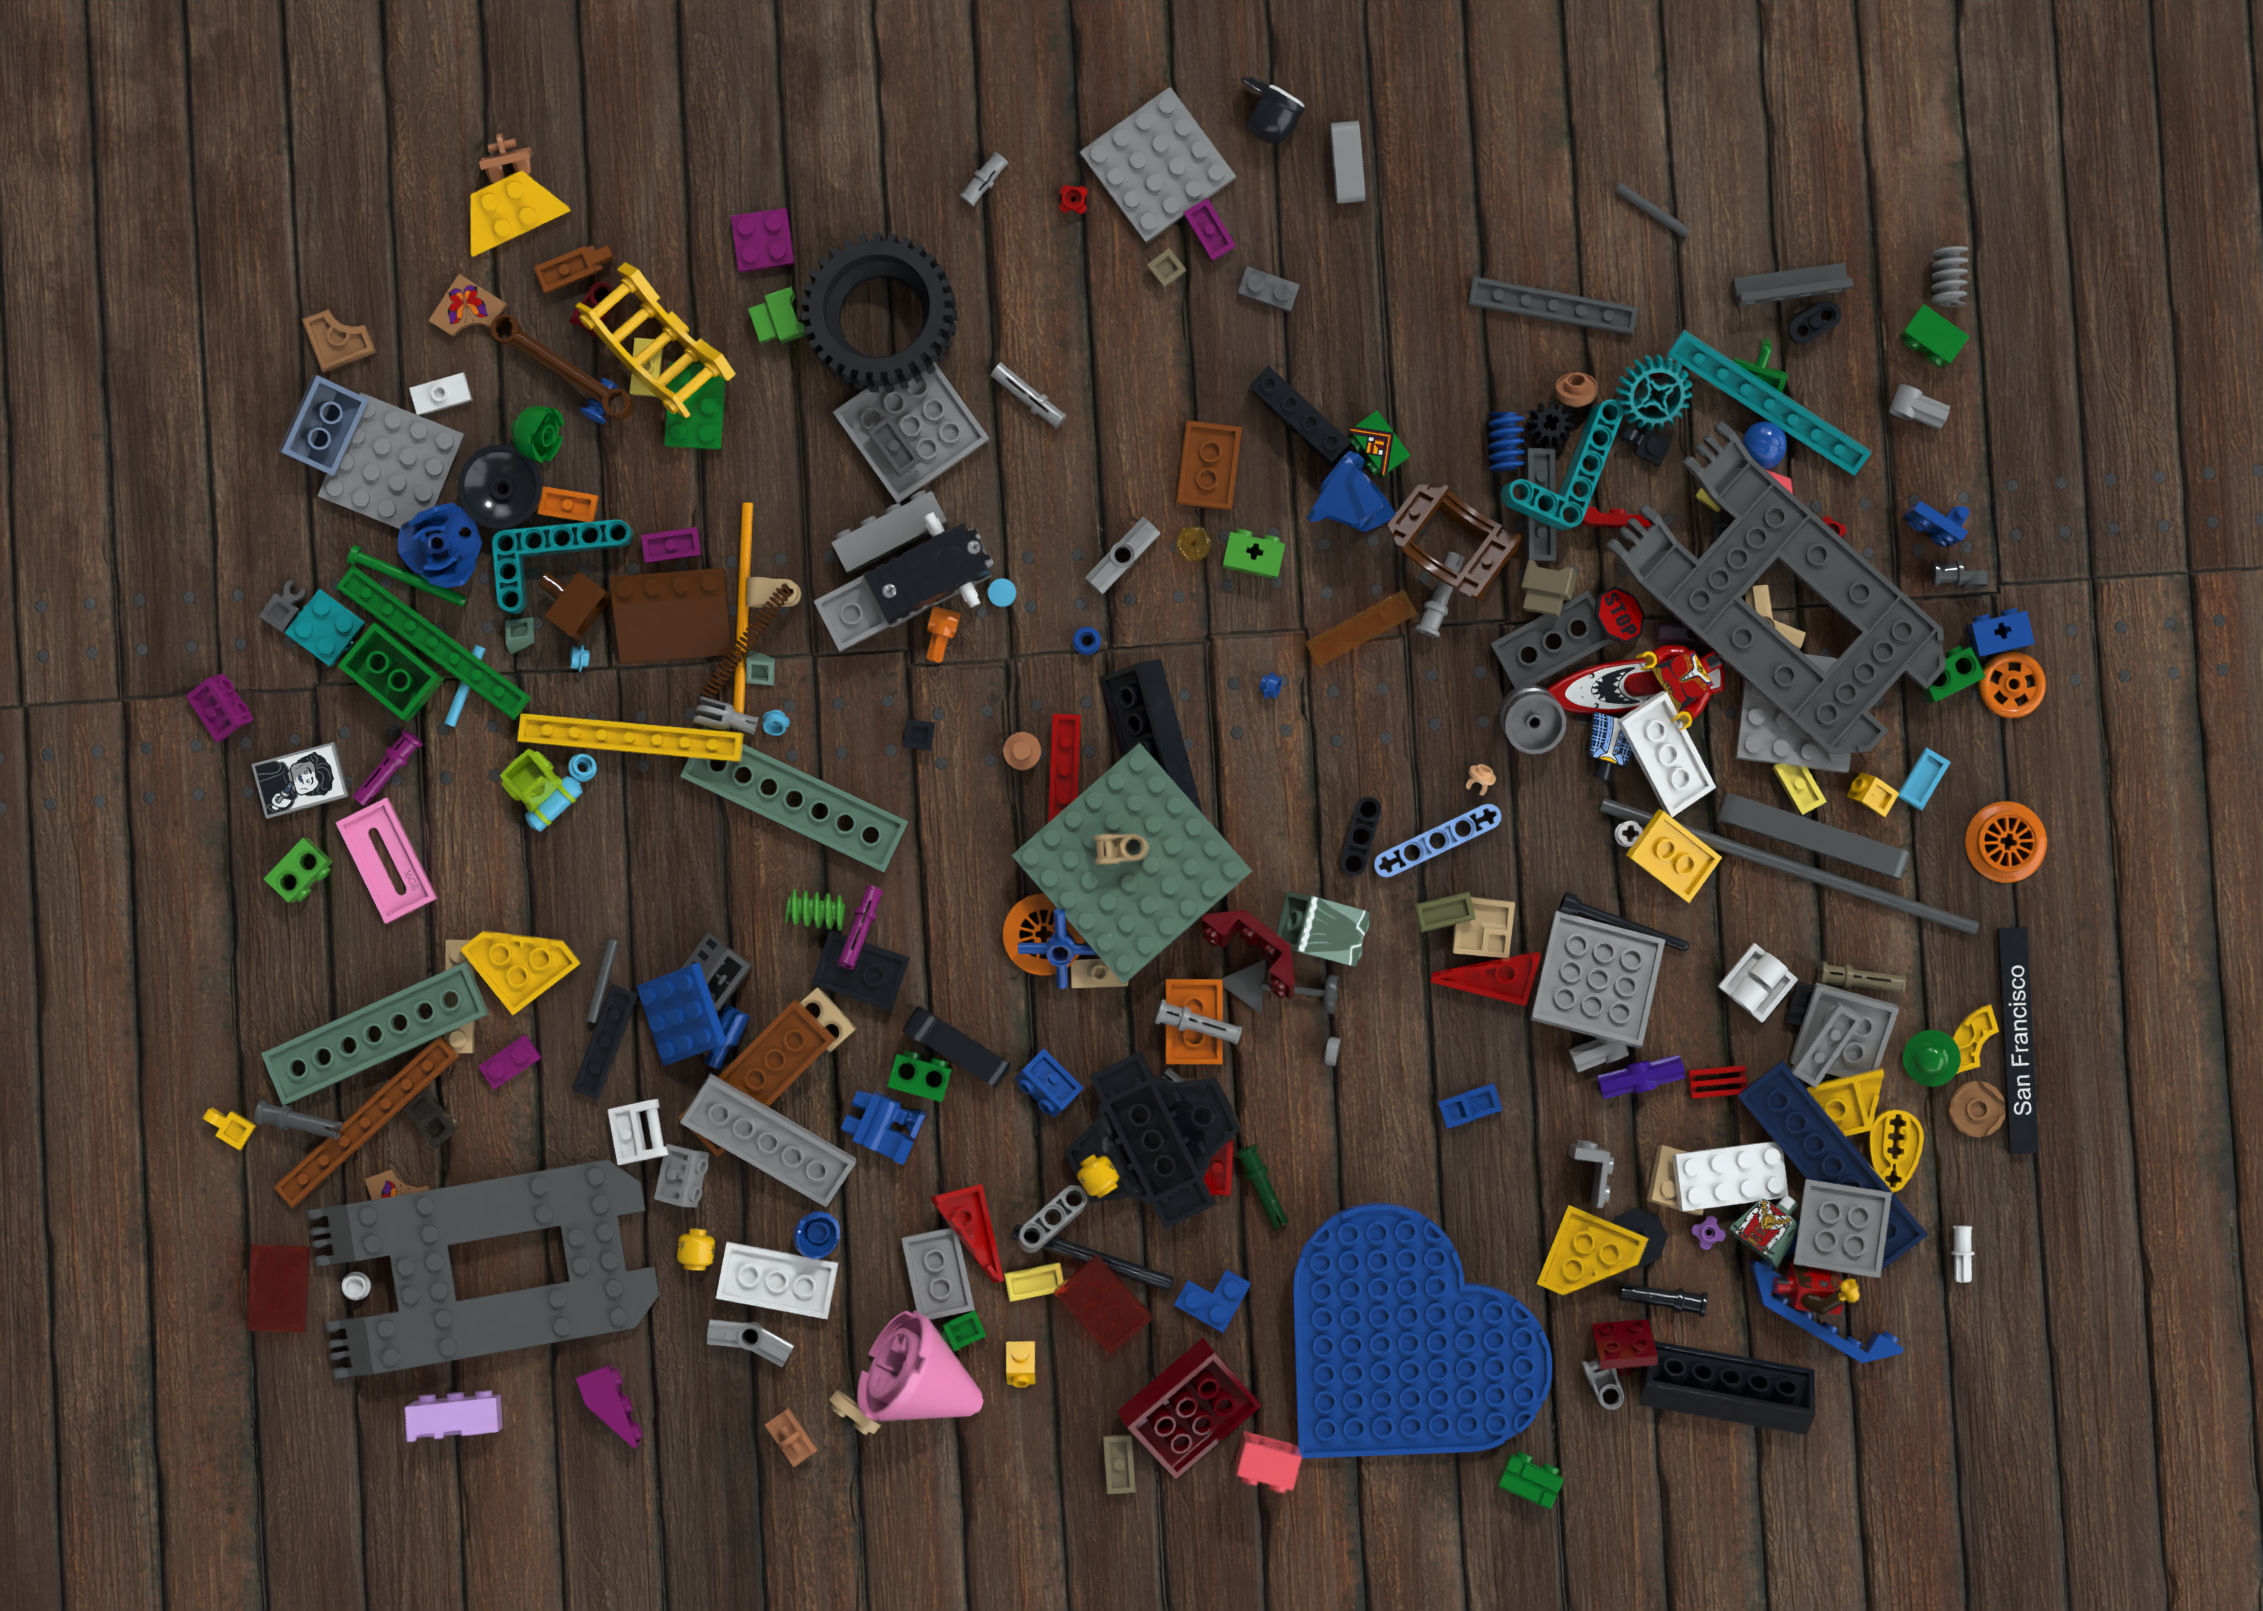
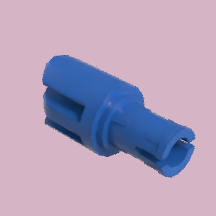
[704,1005,750,1070]

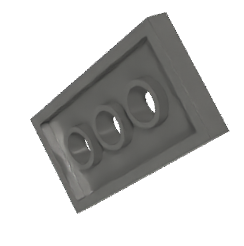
[1490,590,1614,689]

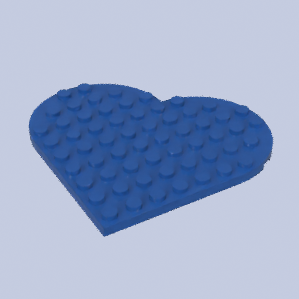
[1293,1202,1552,1458]

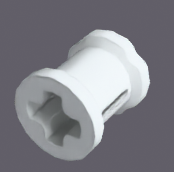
[1614,821,1643,847]

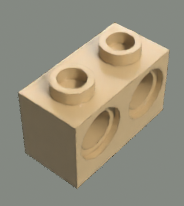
[800,987,857,1052]

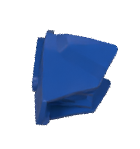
[1306,451,1396,532]
[398,503,482,588]

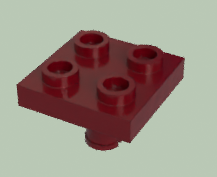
[1592,1319,1657,1376]

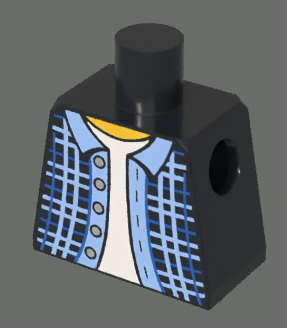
[1585,711,1633,781]

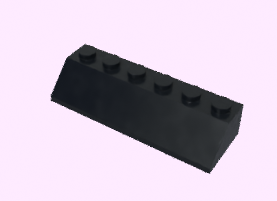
[1100,659,1203,814]
[1639,1341,1815,1435]

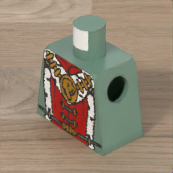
[1729,1195,1799,1268]

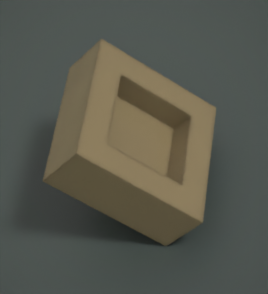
[1147,248,1186,288]

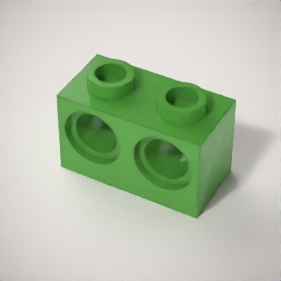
[264,838,333,903]

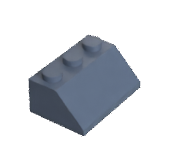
[278,375,369,476]

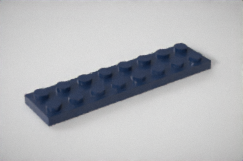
[1738,1060,1928,1269]

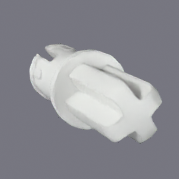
[1951,1226,1974,1283]

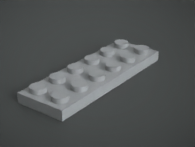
[680,1073,856,1207]

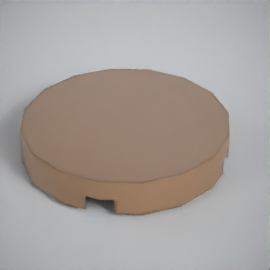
[1948,1081,2006,1137]

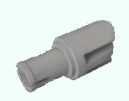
[693,696,759,735]

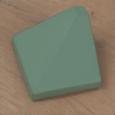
[505,617,535,654]
[746,650,775,686]

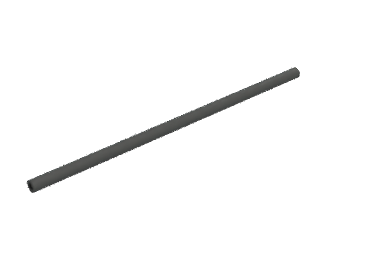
[1599,798,1979,935]

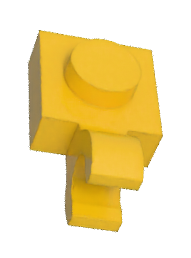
[203,1107,257,1150]

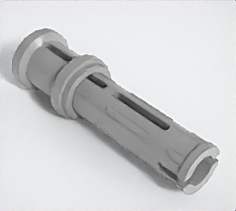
[1415,552,1465,638]
[1154,999,1242,1044]

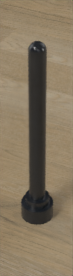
[1558,891,1689,952]

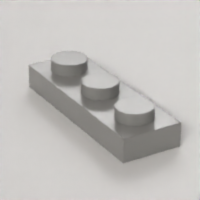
[1791,1001,1864,1088]

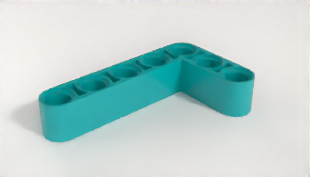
[1500,399,1623,531]
[492,519,634,614]

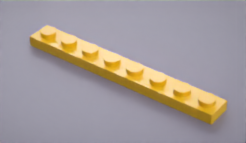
[517,713,744,762]

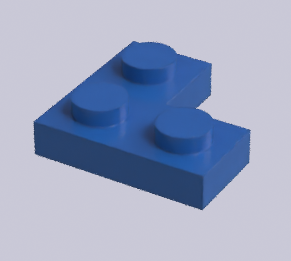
[1174,1269,1251,1333]

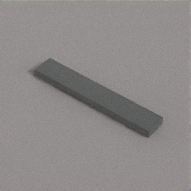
[1468,276,1639,336]

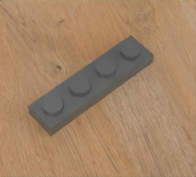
[1525,448,1556,562]

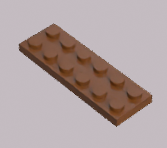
[678,999,836,1157]

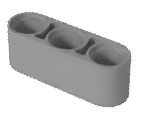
[1330,121,1365,203]
[1018,1185,1087,1253]

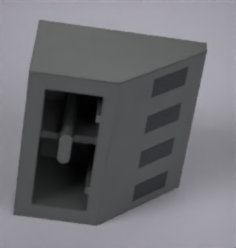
[681,932,754,1011]

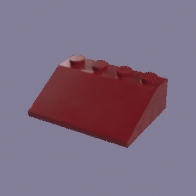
[1117,1338,1262,1479]

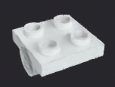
[1717,943,1798,1023]

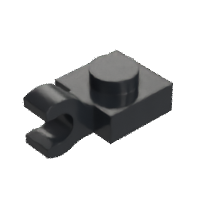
[1620,426,1673,467]

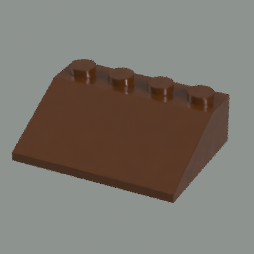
[610,568,733,664]

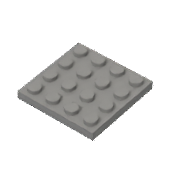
[1080,87,1236,244]
[833,362,990,503]
[318,392,466,529]
[1735,654,1851,773]
[1530,911,1665,1049]

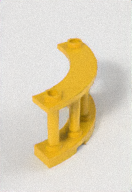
[576,262,735,418]

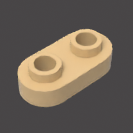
[830,1390,882,1435]

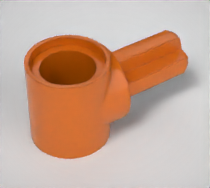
[926,606,961,663]

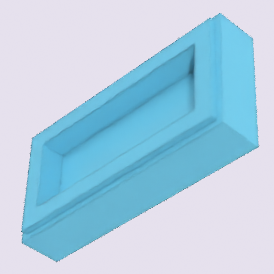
[1897,747,1950,810]

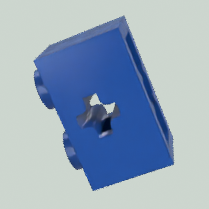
[1966,608,2035,658]

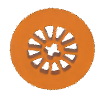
[1965,801,2047,883]
[1003,893,1085,975]

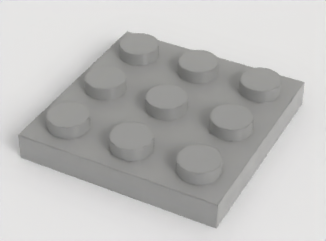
[1790,983,1899,1077]
[1793,1179,1892,1278]

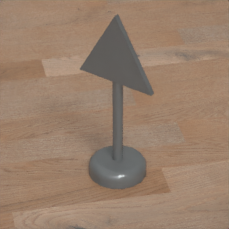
[1222,959,1339,1014]

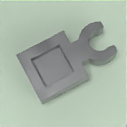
[259,580,307,633]

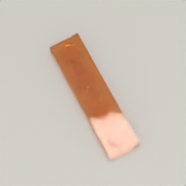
[1305,590,1417,668]

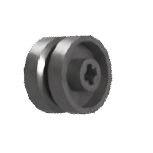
[1499,685,1566,754]

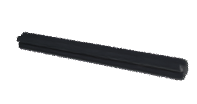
[1012,1224,1174,1291]

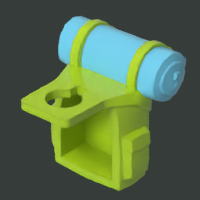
[500,749,583,832]

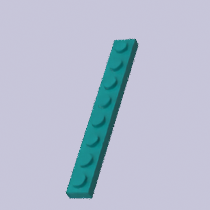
[1667,329,1871,476]

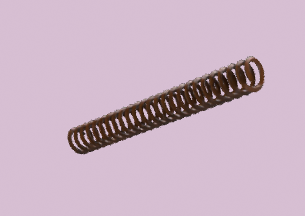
[700,585,791,699]

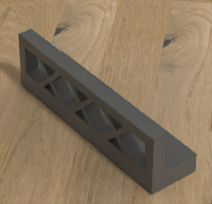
[1732,263,1853,307]

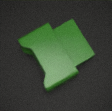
[748,287,806,344]

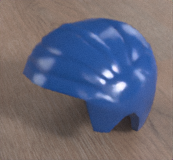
[1742,421,1787,469]
[792,1211,840,1259]

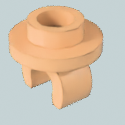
[1466,764,1496,796]

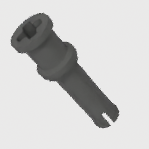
[254,1100,343,1140]

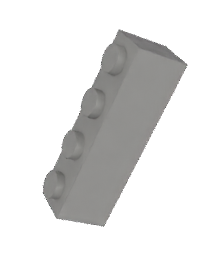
[831,490,948,575]

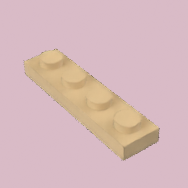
[444,940,475,1053]

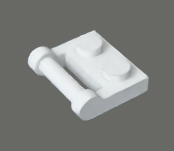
[608,1099,668,1165]

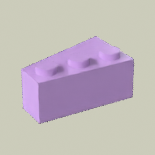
[405,1390,503,1442]

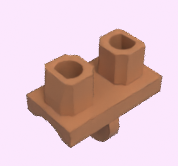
[479,133,532,183]
[765,1408,818,1467]

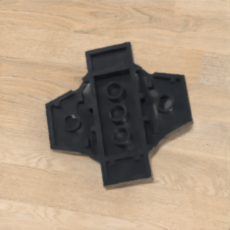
[1064,1051,1241,1229]

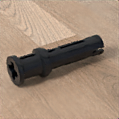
[1619,1282,1708,1317]

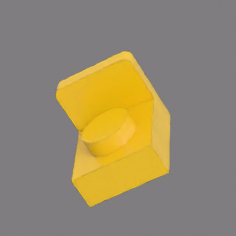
[1847,772,1899,817]

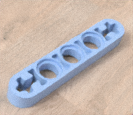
[1373,804,1501,878]

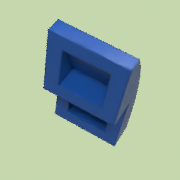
[1438,1083,1503,1129]

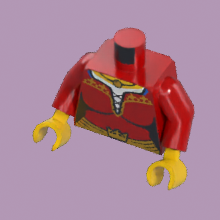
[1636,645,1722,732]

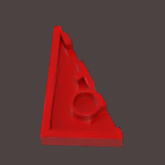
[1430,952,1540,1006]
[930,1184,1004,1283]

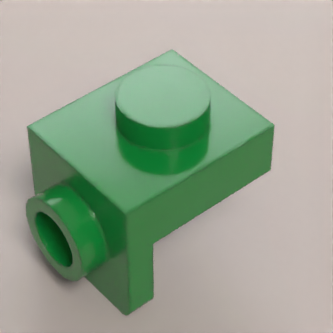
[941,1310,987,1352]

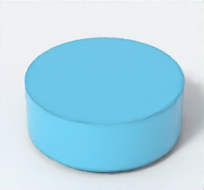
[988,578,1016,607]

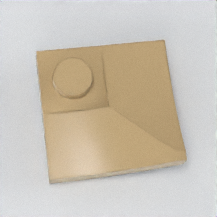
[1452,897,1515,958]
[1647,1145,1704,1216]

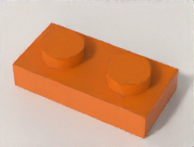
[537,486,599,523]

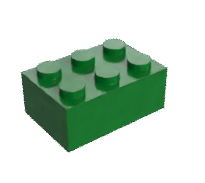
[338,622,445,722]

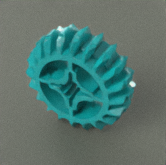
[1616,354,1692,431]

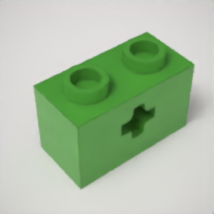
[1222,529,1285,580]

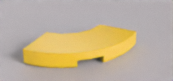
[1952,1004,1999,1074]

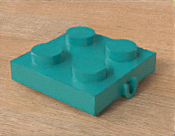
[285,589,366,668]

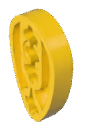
[1867,1109,1924,1192]

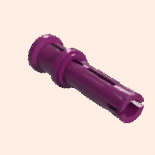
[352,728,423,807]

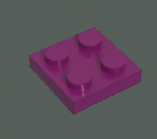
[731,208,795,273]

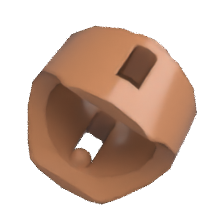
[1003,732,1041,771]

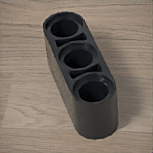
[1339,796,1381,877]

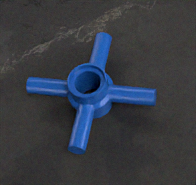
[1018,909,1098,989]

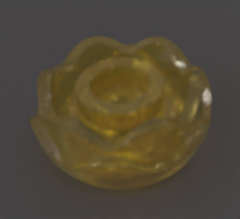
[1176,526,1211,561]

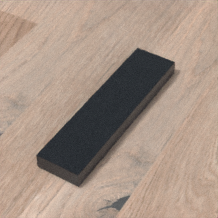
[572,984,639,1100]

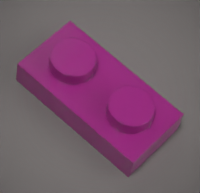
[1183,198,1236,262]
[641,527,702,564]
[478,1034,542,1090]

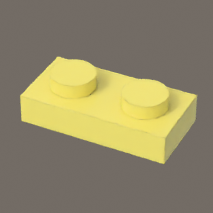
[1772,764,1827,816]

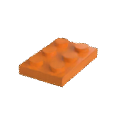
[1166,979,1223,1064]

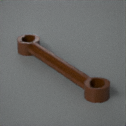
[490,314,634,420]

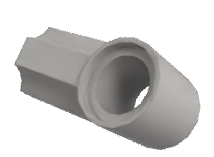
[1889,384,1950,430]
[1568,1037,1629,1072]

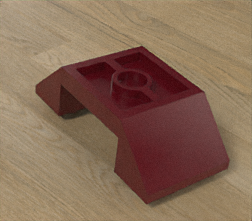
[1201,910,1295,1000]

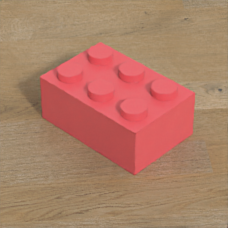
[1234,1431,1302,1493]

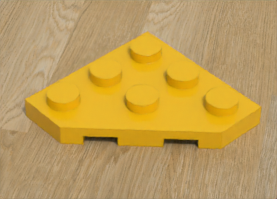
[460,931,581,1015]
[1537,1205,1649,1295]

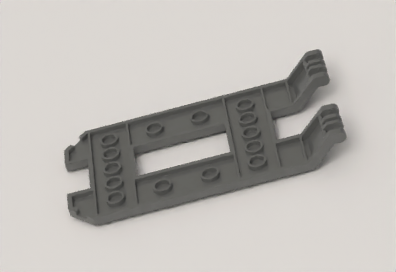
[1606,421,1946,754]
[306,1159,659,1379]

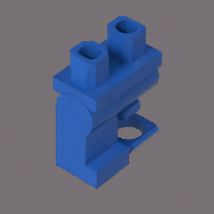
[841,1090,927,1165]

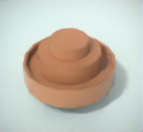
[1556,372,1597,407]

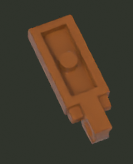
[534,246,614,295]

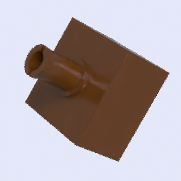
[538,571,612,641]

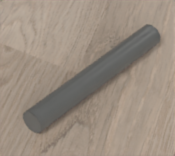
[1615,183,1691,238]
[586,938,619,1023]

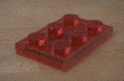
[247,1244,310,1332]
[1054,1254,1153,1355]

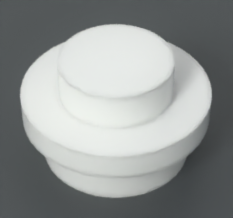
[342,1272,371,1300]

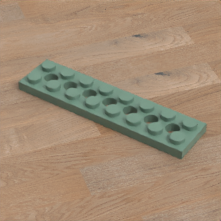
[680,726,909,873]
[261,962,489,1105]

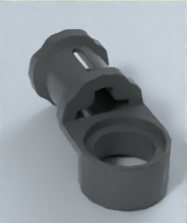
[1930,560,1989,588]

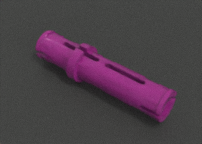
[837,885,883,970]

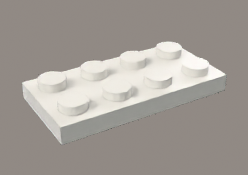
[1617,691,1716,817]
[1672,1141,1789,1211]
[716,1242,839,1319]

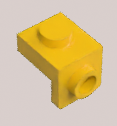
[1006,1341,1035,1388]

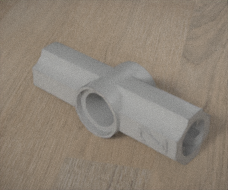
[1085,517,1161,595]

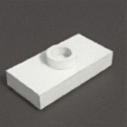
[409,373,473,416]

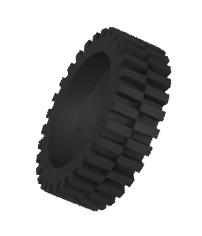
[801,233,958,393]

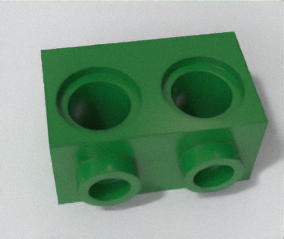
[1922,646,1986,704]
[887,1050,952,1102]

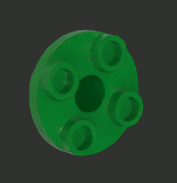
[1903,1030,1961,1087]

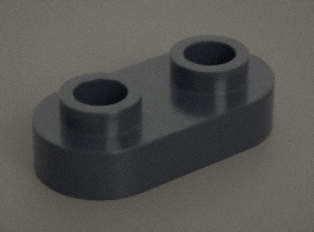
[1788,301,1842,345]

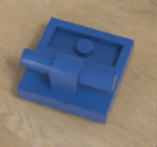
[1902,501,1970,547]

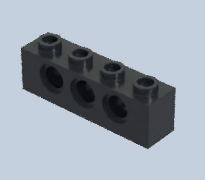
[1248,365,1351,466]

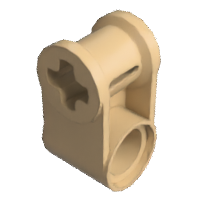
[746,577,802,608]
[1093,834,1149,865]

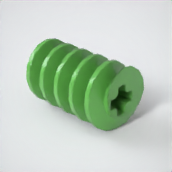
[785,889,846,931]

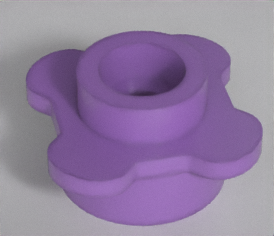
[1692,1216,1725,1250]

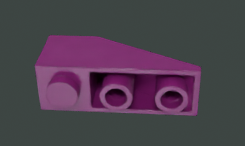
[576,1363,643,1448]

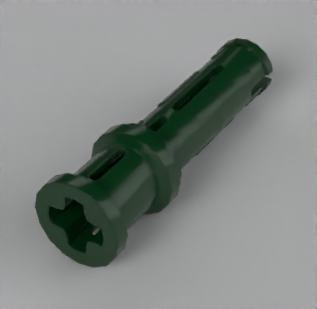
[1234,1143,1289,1229]

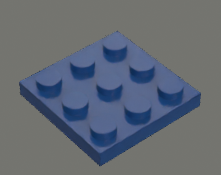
[636,963,727,1066]

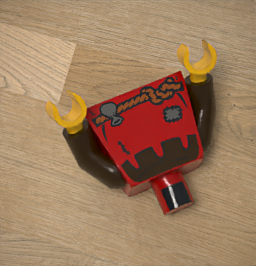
[1773,1261,1859,1315]

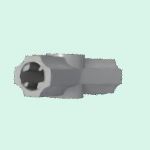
[707,1319,795,1367]

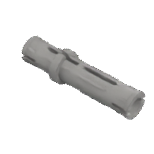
[990,362,1067,429]

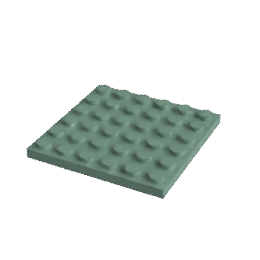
[1012,743,1253,984]

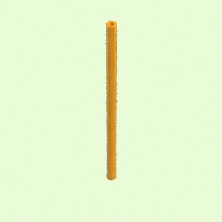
[733,502,753,714]

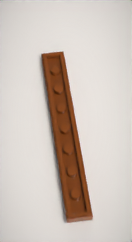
[273,1036,459,1208]

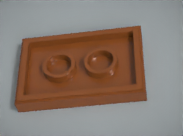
[1176,420,1242,511]

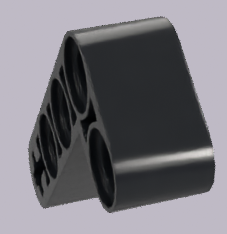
[902,1005,1012,1088]

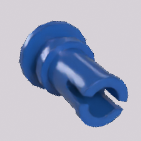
[580,378,618,424]

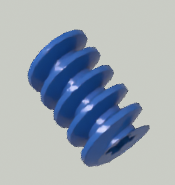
[1489,412,1525,471]

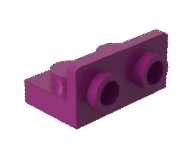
[186,674,254,743]

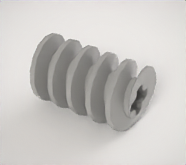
[1931,246,1969,307]

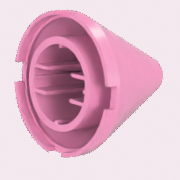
[857,1311,983,1421]

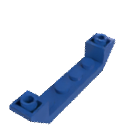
[1749,1258,1904,1363]

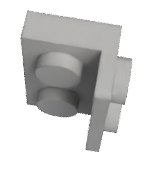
[654,1144,709,1208]

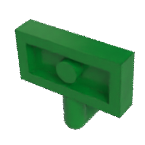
[1732,338,1788,393]

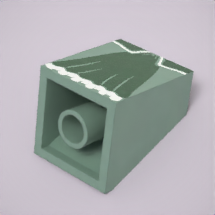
[1276,891,1370,967]

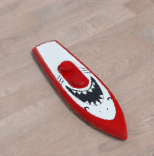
[1547,656,1725,715]

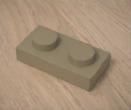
[1103,1434,1136,1494]

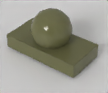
[1413,891,1476,932]

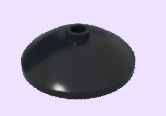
[457,445,543,529]

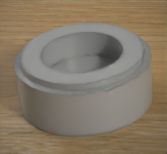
[1324,1037,1341,1066]

